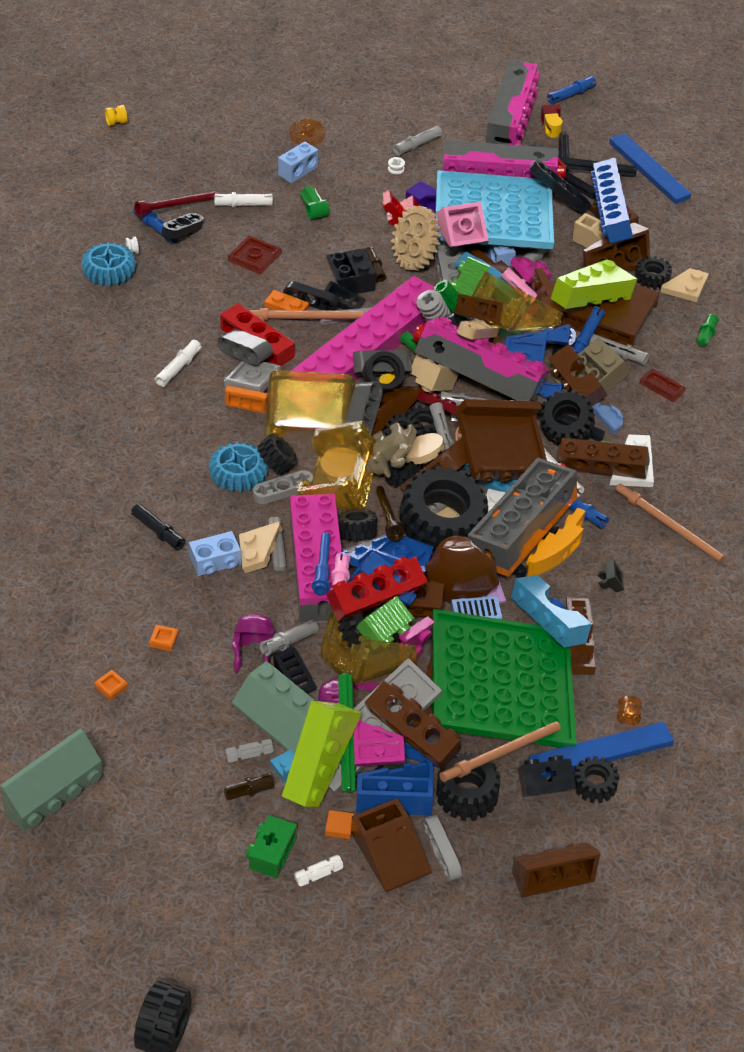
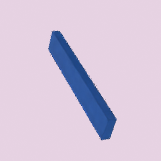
[609,133,691,204]
[529,722,674,778]

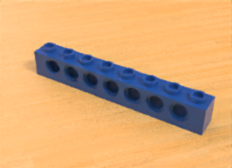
[591,158,633,243]

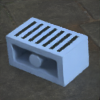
[451,596,502,619]

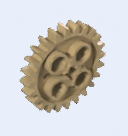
[391,206,441,271]

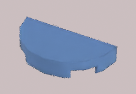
[592,403,623,435]

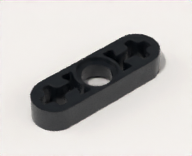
[161,213,204,239]
[283,281,340,311]

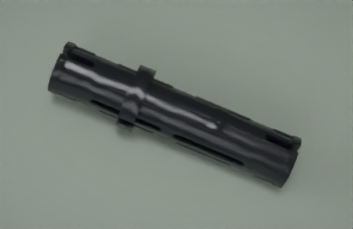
[131,503,185,551]

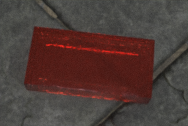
[639,368,686,403]

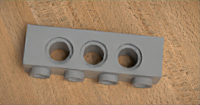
[434,241,464,284]

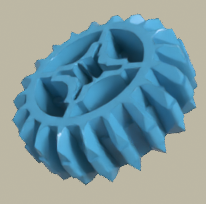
[82,242,136,287]
[209,441,268,494]

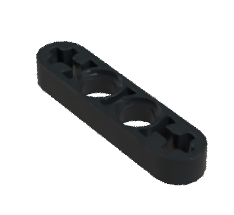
[529,160,591,214]

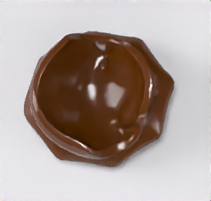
[425,536,499,604]

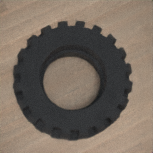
[399,467,489,551]

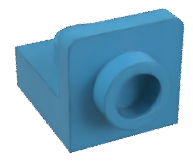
[270,749,295,784]

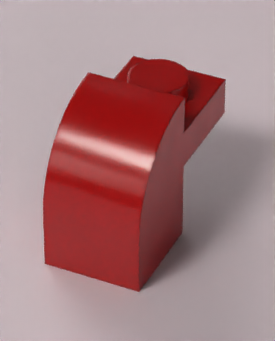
[382,190,420,226]

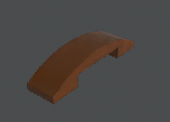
[454,293,504,323]

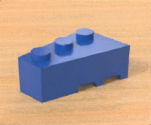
[356,759,433,816]

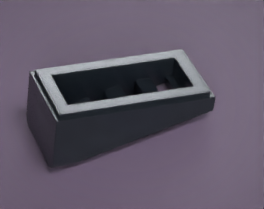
[320,281,366,310]
[273,646,317,694]

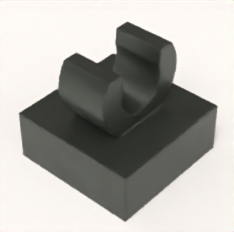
[598,560,624,592]

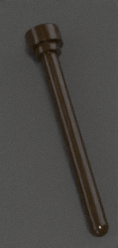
[376,486,405,541]

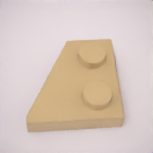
[661,268,709,302]
[239,521,283,573]

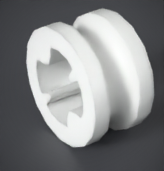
[388,157,405,174]
[125,236,139,254]

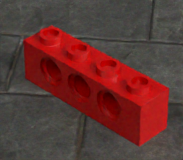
[220,303,295,366]
[326,556,428,621]

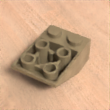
[552,337,630,392]

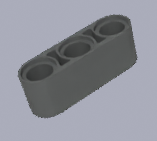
[218,329,273,365]
[353,350,412,375]
[343,381,383,441]

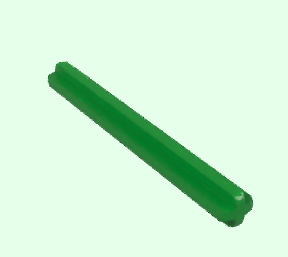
[338,673,356,793]

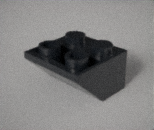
[326,248,376,294]

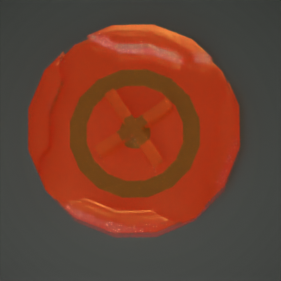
[289,119,326,145]

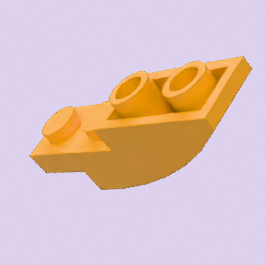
[526,508,585,576]

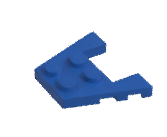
[505,324,571,399]
[340,535,434,590]

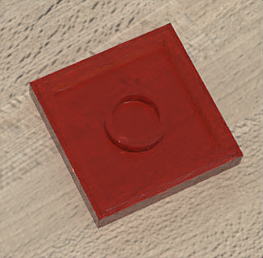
[228,235,282,275]

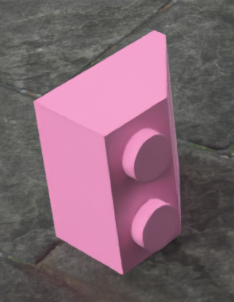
[436,202,489,247]

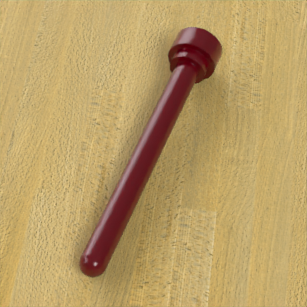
[134,191,218,217]

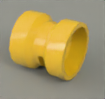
[105,105,128,127]

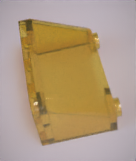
[472,271,563,332]
[266,370,355,442]
[297,421,375,510]
[321,611,417,684]

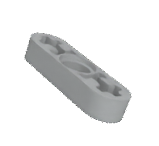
[253,470,313,504]
[422,815,462,881]

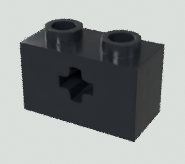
[518,755,576,797]

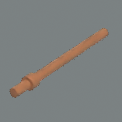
[250,308,365,321]
[615,483,725,563]
[440,721,561,782]

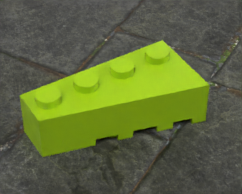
[551,259,637,309]
[282,700,362,807]

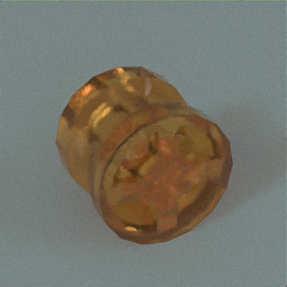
[617,695,642,725]

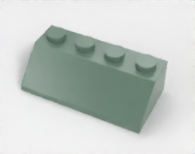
[232,661,315,754]
[0,728,103,832]

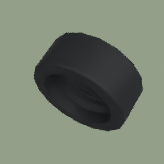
[362,351,405,394]

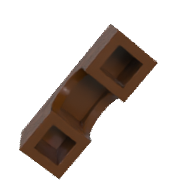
[549,344,607,406]

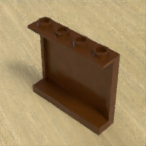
[560,284,660,347]
[455,399,547,482]

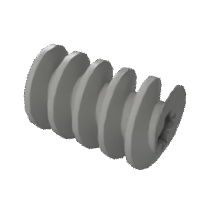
[416,290,451,322]

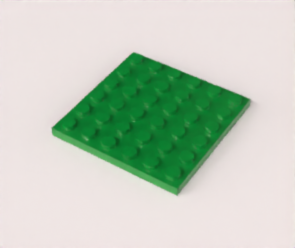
[431,609,576,748]

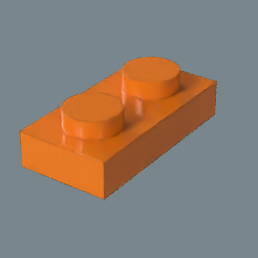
[264,290,309,320]

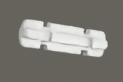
[294,855,343,886]

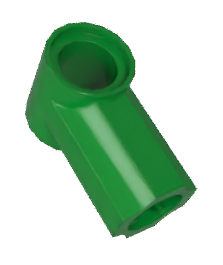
[300,186,330,220]
[434,280,466,317]

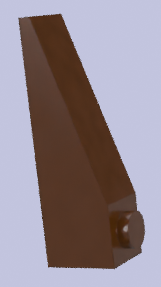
[583,223,650,271]

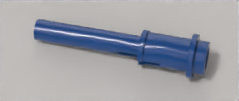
[311,532,330,595]

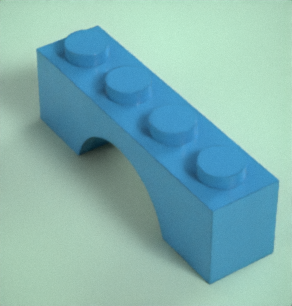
[511,575,592,648]

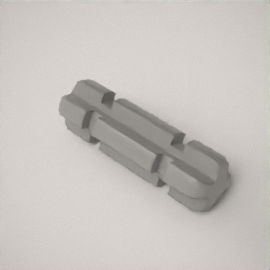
[225,739,274,763]

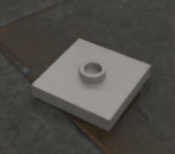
[224,361,282,392]

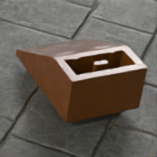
[351,798,432,892]

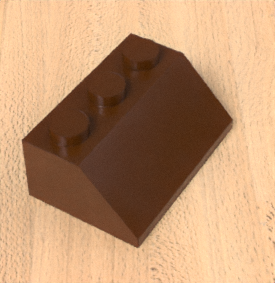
[512,843,600,898]

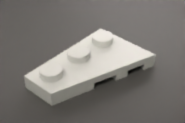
[610,435,654,487]

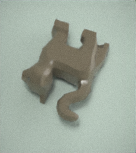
[366,422,417,478]

